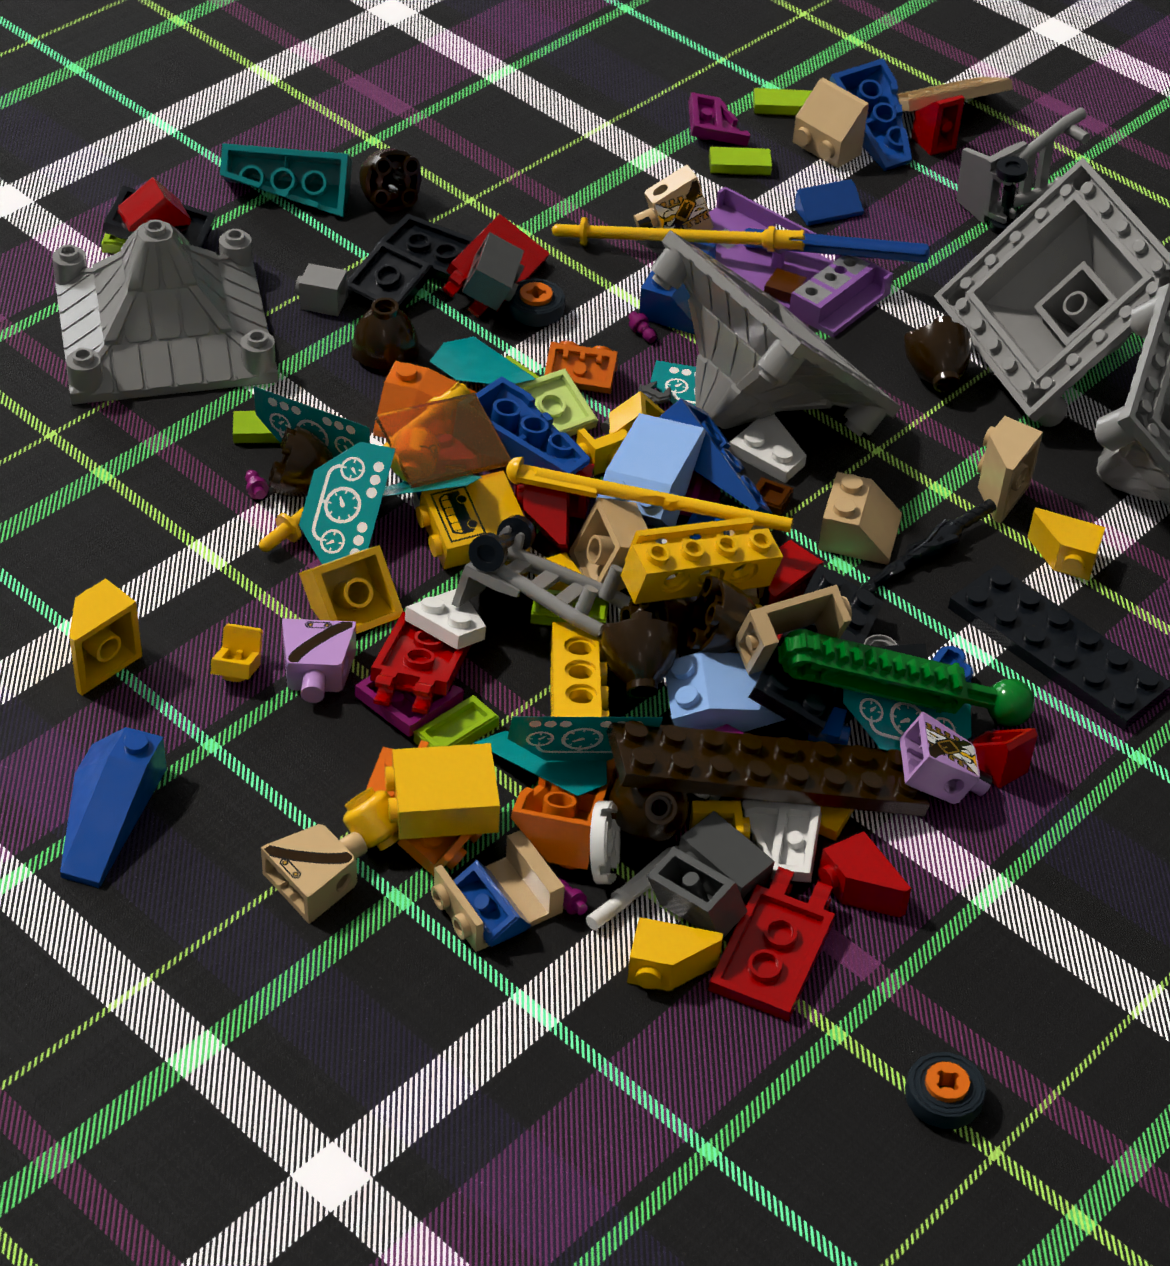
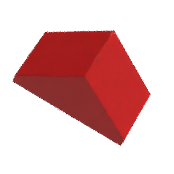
[118,177,191,232]
[969,728,1038,789]

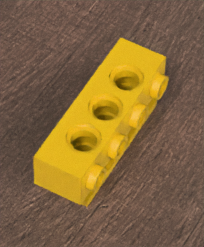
[621,517,783,604]
[550,622,609,717]

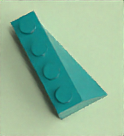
[220,143,352,218]

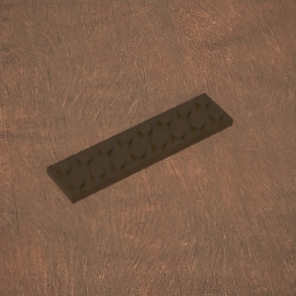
[607,721,930,817]

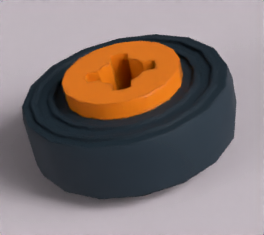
[506,278,565,327]
[905,1052,986,1129]

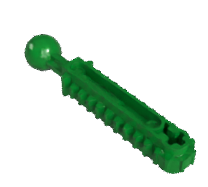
[778,629,1035,727]

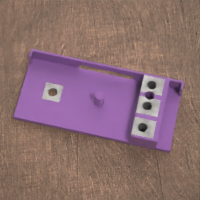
[709,187,893,338]

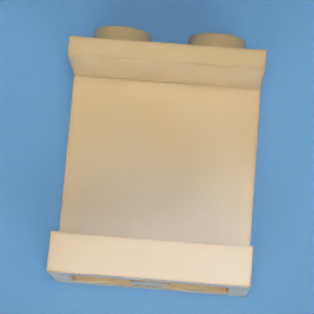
[736,585,852,675]
[431,830,564,952]

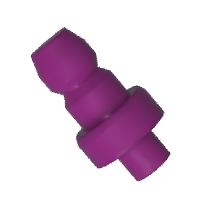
[628,311,657,343]
[245,470,269,499]
[559,878,588,915]

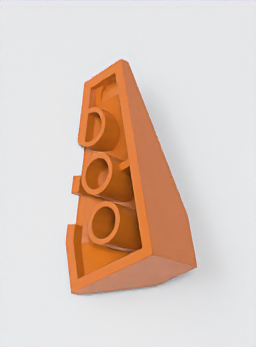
[373,361,477,439]
[511,758,617,870]

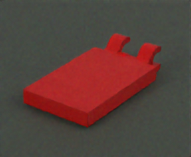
[442,214,550,318]
[370,612,471,714]
[708,867,835,1022]

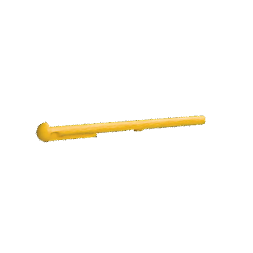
[506,457,793,533]

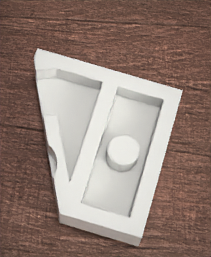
[729,414,807,483]
[405,589,486,650]
[742,800,822,882]

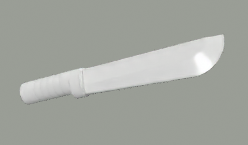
[586,846,678,930]

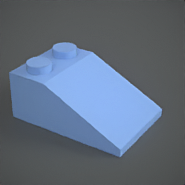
[596,413,706,528]
[666,651,785,732]

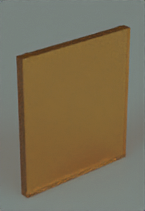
[376,392,511,489]

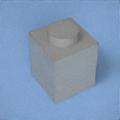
[295,264,348,316]

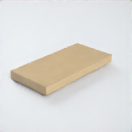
[897,77,1013,111]

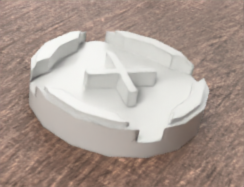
[590,801,621,884]

